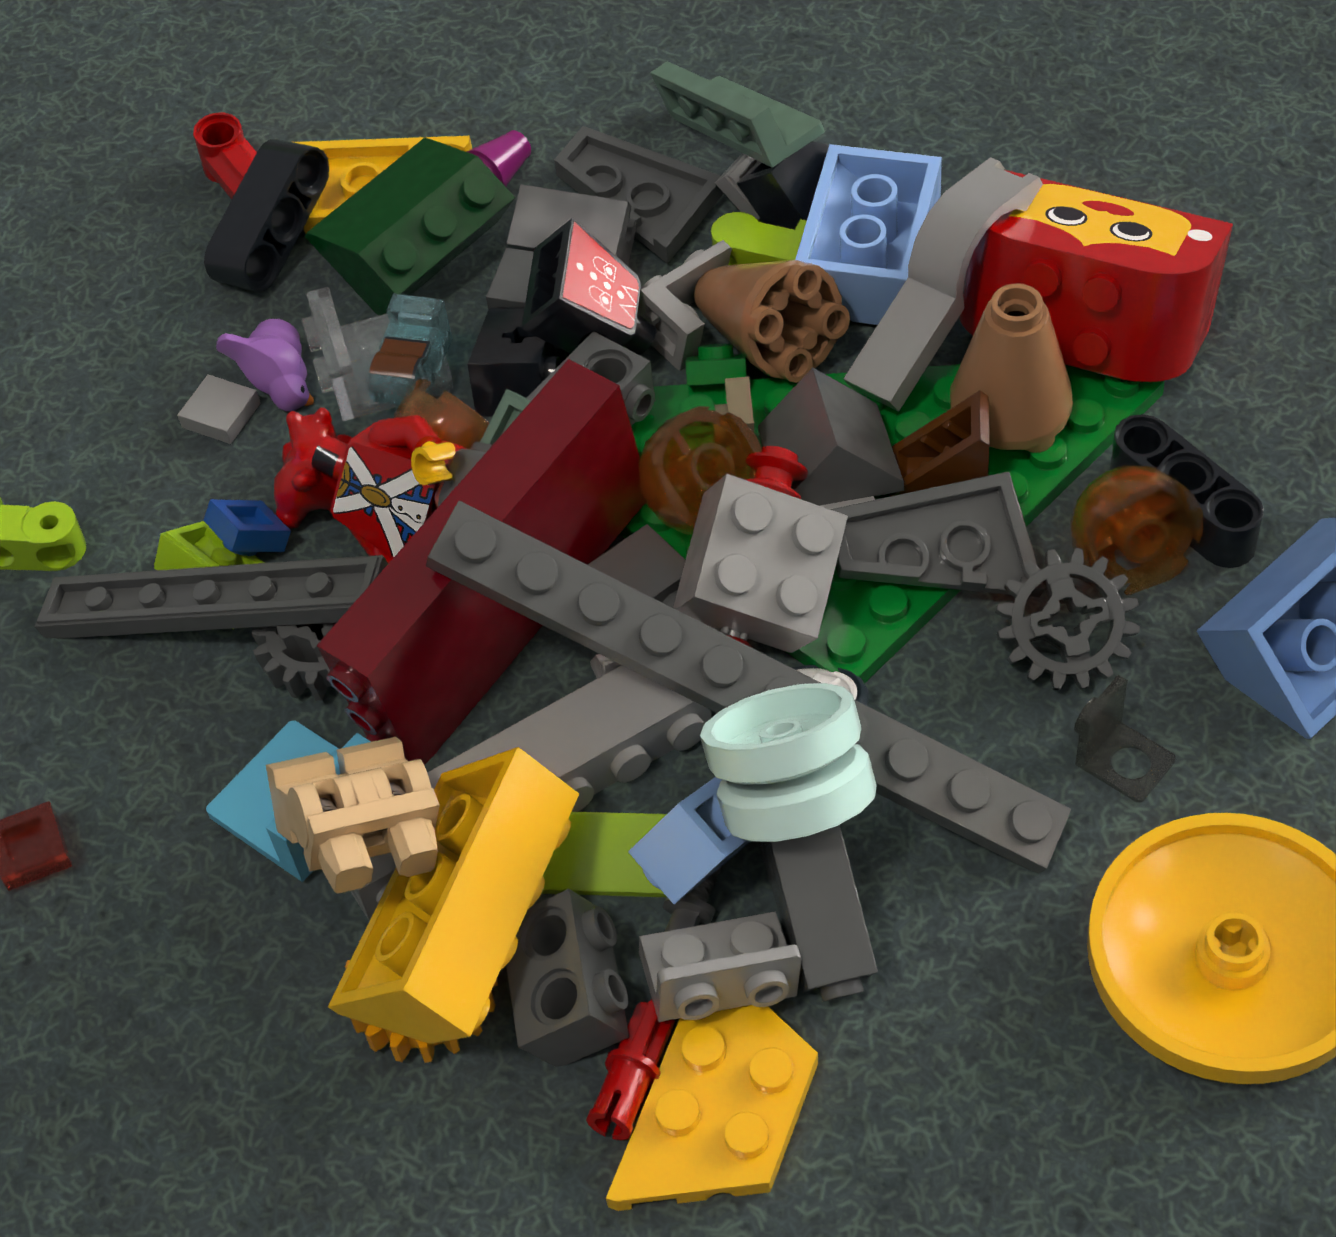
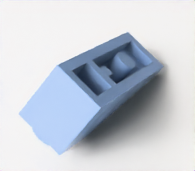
[628,777,751,905]

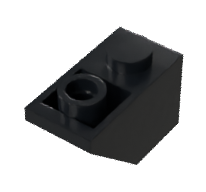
[737,141,829,230]

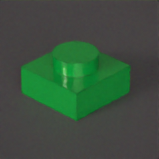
[686,344,747,386]

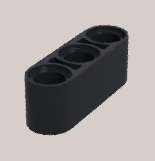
[204,139,329,292]
[1110,414,1264,568]

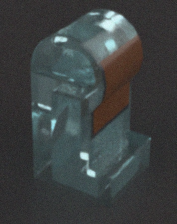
[368,294,453,408]

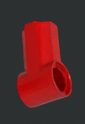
[193,112,257,199]

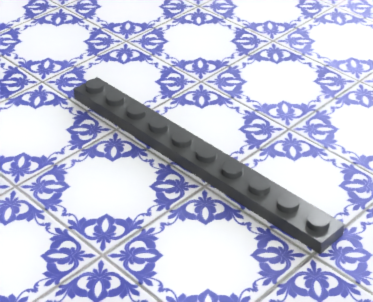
[426,500,1071,874]

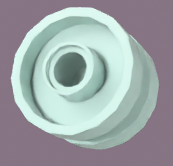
[700,683,877,842]

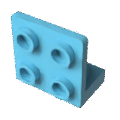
[206,720,371,882]

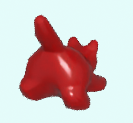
[274,407,352,529]

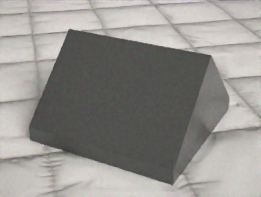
[758,367,904,506]

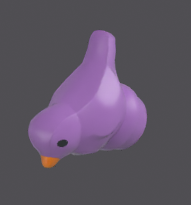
[216,319,314,411]

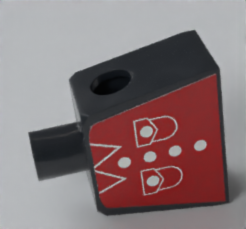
[521,218,657,355]

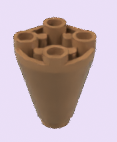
[694,260,850,383]
[950,284,1073,453]

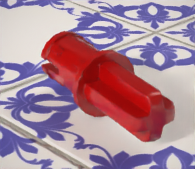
[586,999,676,1140]

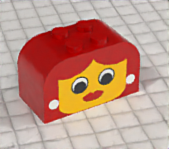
[960,170,1233,382]

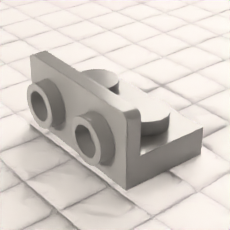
[639,911,802,1022]

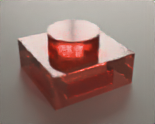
[0,801,73,891]

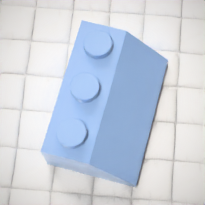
[795,144,942,325]

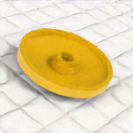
[1087,813,1336,1084]

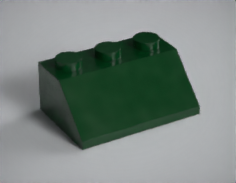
[305,137,515,319]

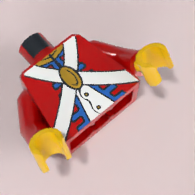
[311,415,467,564]

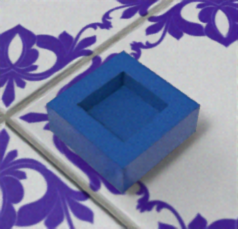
[203,499,291,556]

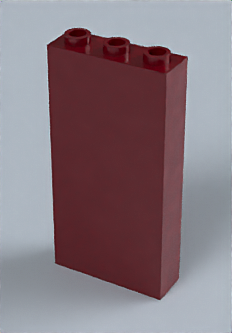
[317,359,651,765]

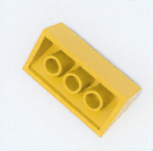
[328,747,579,1044]

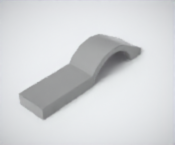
[844,157,1043,412]

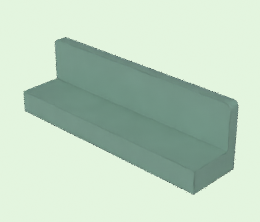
[650,61,825,168]

